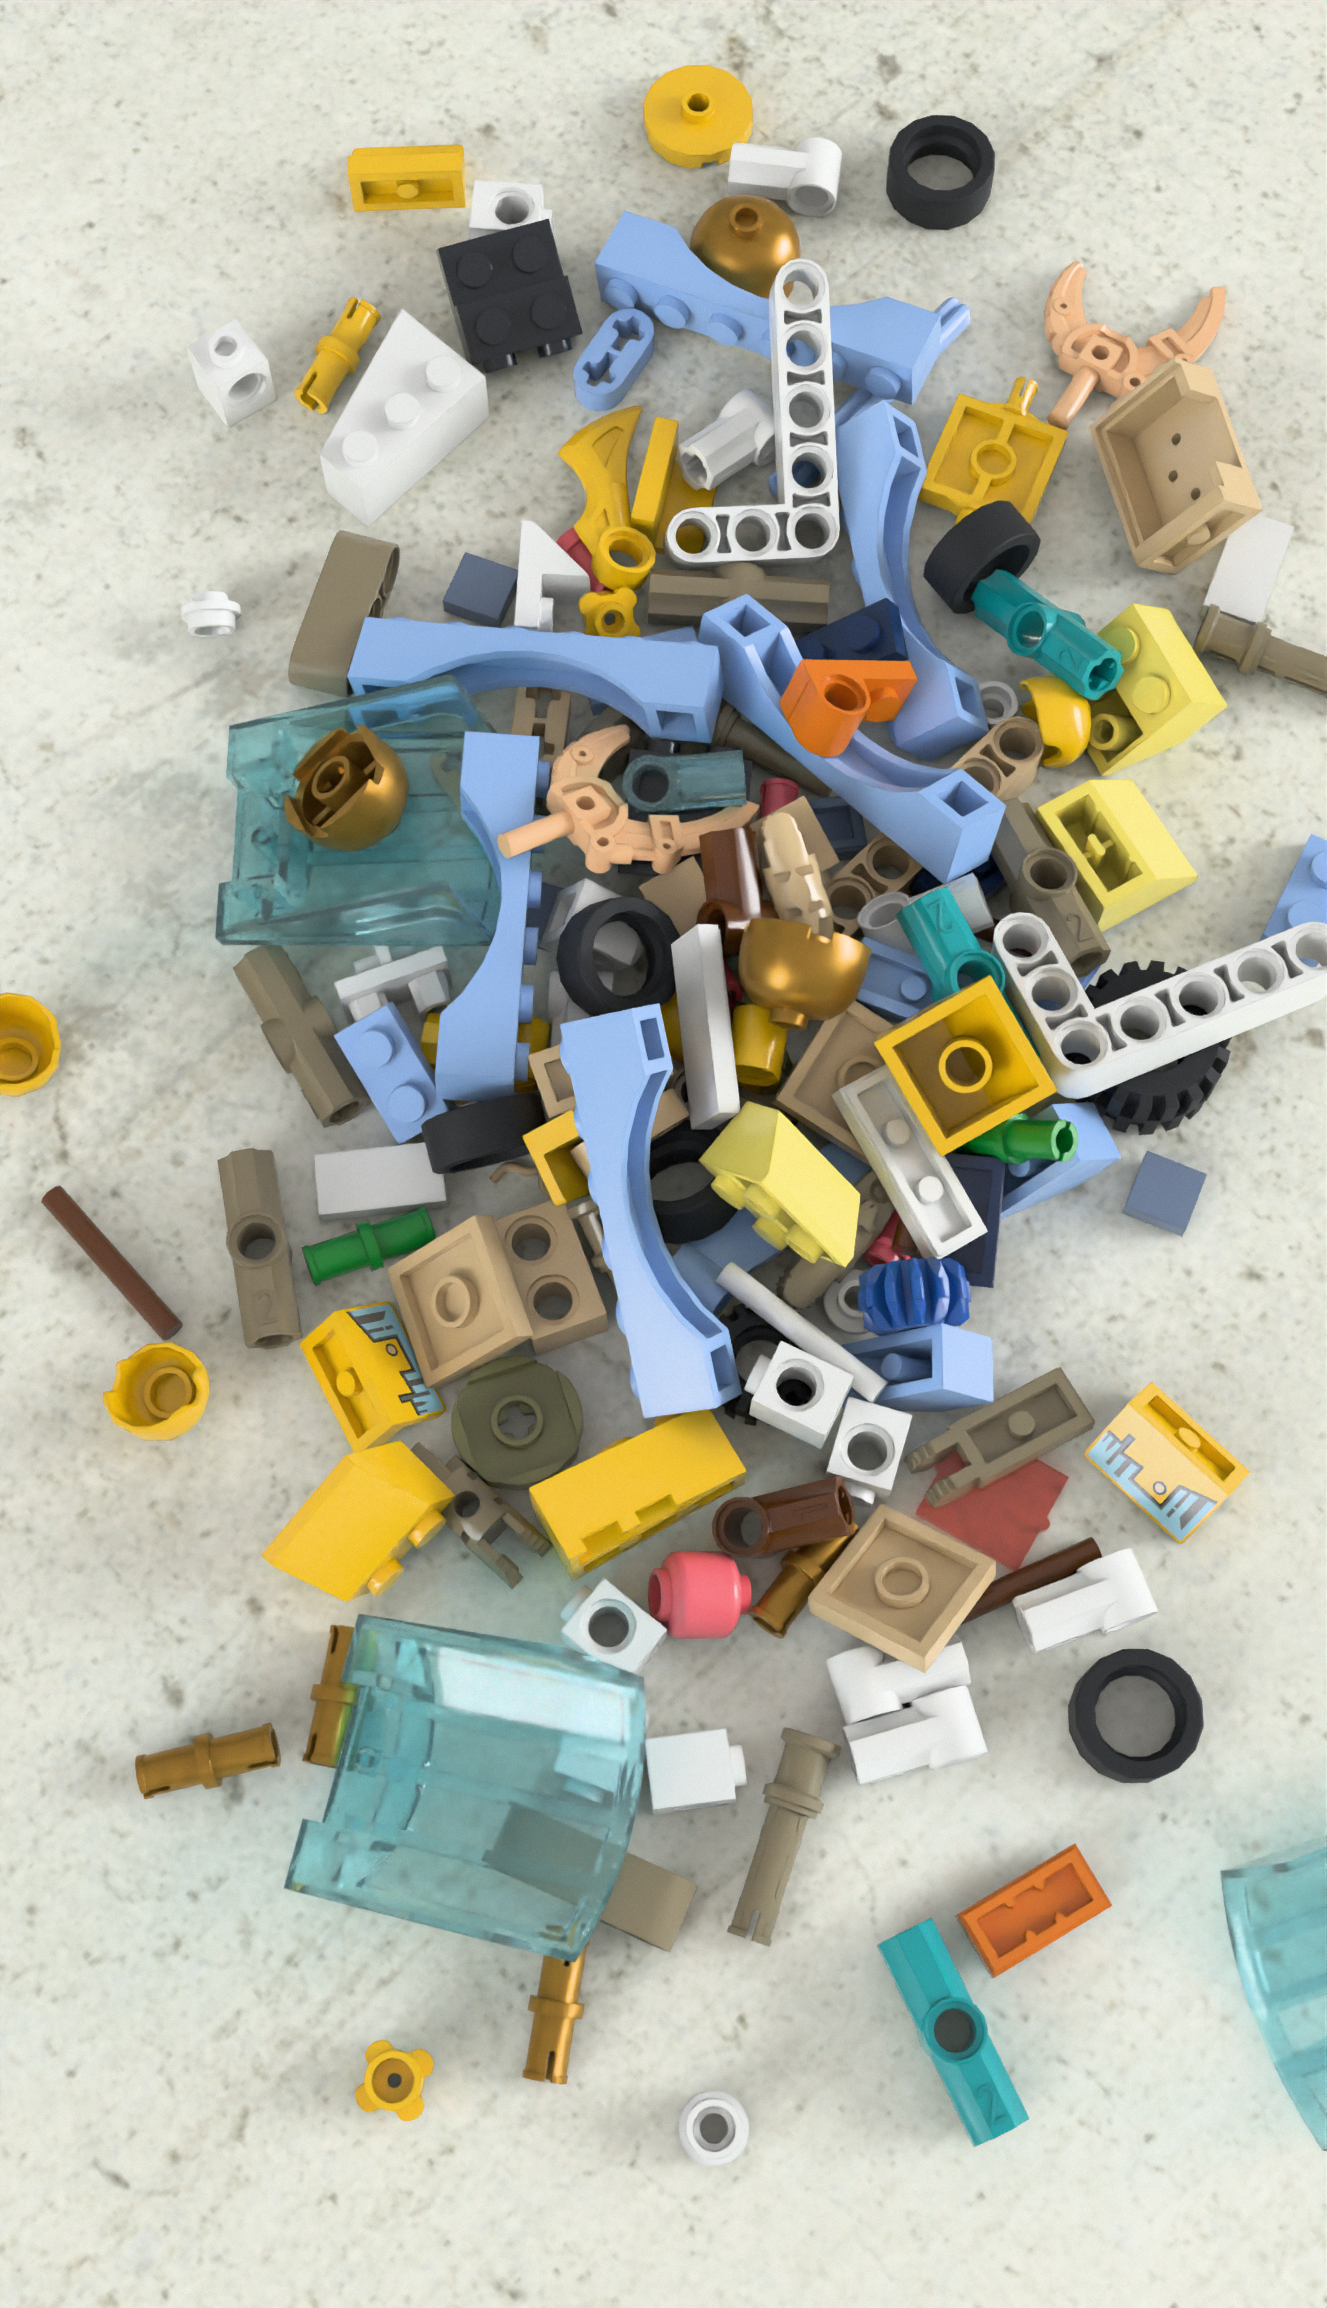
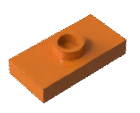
[955,1844,1113,1979]

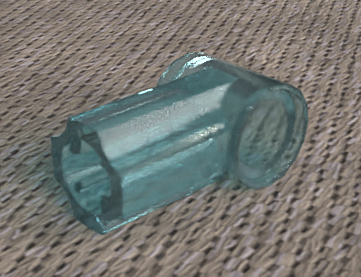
[622,750,747,816]

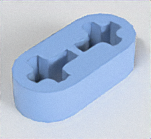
[574,308,654,411]

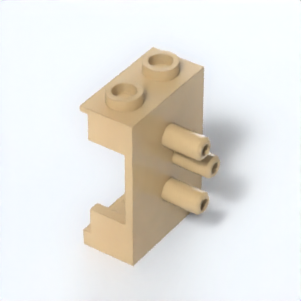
[1089,357,1262,575]

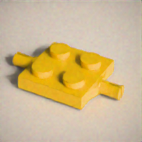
[917,377,1069,527]

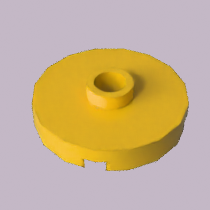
[643,65,753,169]

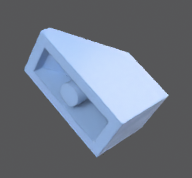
[982,1102,1122,1219]
[841,1323,993,1412]

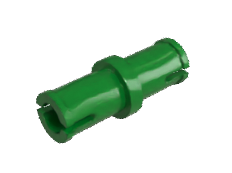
[955,1113,1078,1164]
[301,1205,436,1286]

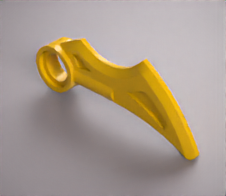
[557,406,656,591]

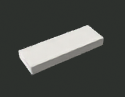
[671,924,741,1129]
[831,1064,988,1259]

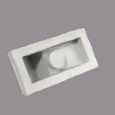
[514,520,591,632]

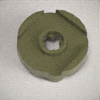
[451,1356,584,1490]

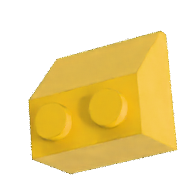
[874,975,1057,1157]
[261,1440,456,1602]

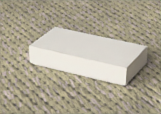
[1199,514,1295,626]
[314,1142,448,1221]

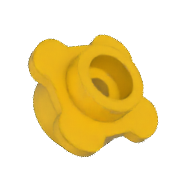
[578,586,641,638]
[355,2040,434,2121]

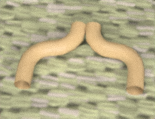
[489,1162,552,1201]

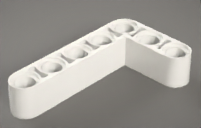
[663,258,840,571]
[991,912,1327,1099]

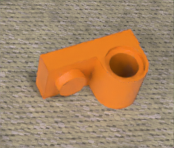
[779,659,918,757]

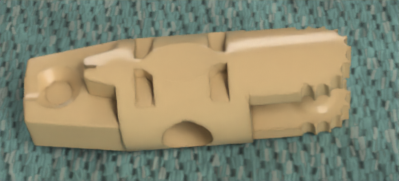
[758,810,834,940]

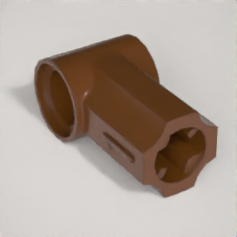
[696,828,779,957]
[712,1476,856,1559]

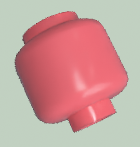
[648,1551,752,1639]

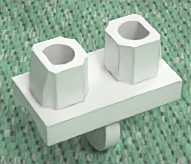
[334,932,452,1023]

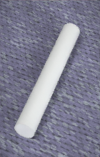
[716,1261,888,1403]

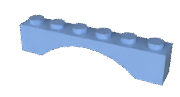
[595,211,941,405]
[835,401,989,762]
[697,594,1006,885]
[347,617,725,743]
[435,731,551,1102]
[560,1003,742,1418]

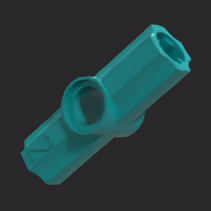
[971,569,1125,700]
[895,887,1040,1057]
[877,1918,1029,2147]

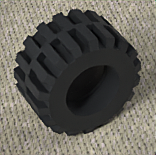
[1064,960,1232,1135]

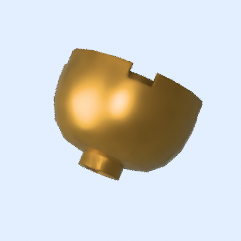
[689,194,801,299]
[284,724,409,852]
[738,918,871,1031]

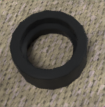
[886,115,995,230]
[923,500,1041,614]
[556,895,681,1016]
[421,1093,546,1174]
[649,1120,738,1244]
[1068,1649,1204,1783]

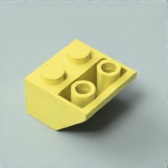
[1047,603,1227,776]
[1035,780,1198,933]
[698,1101,861,1267]

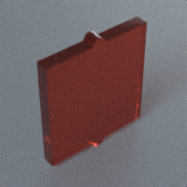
[915,1451,1069,1571]

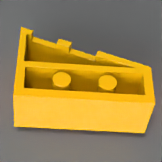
[528,1409,746,1582]

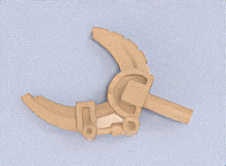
[1043,261,1225,430]
[497,724,760,874]

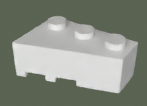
[319,308,490,527]

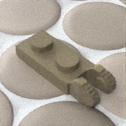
[904,1367,1095,1509]

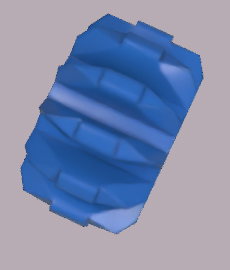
[857,1256,971,1336]

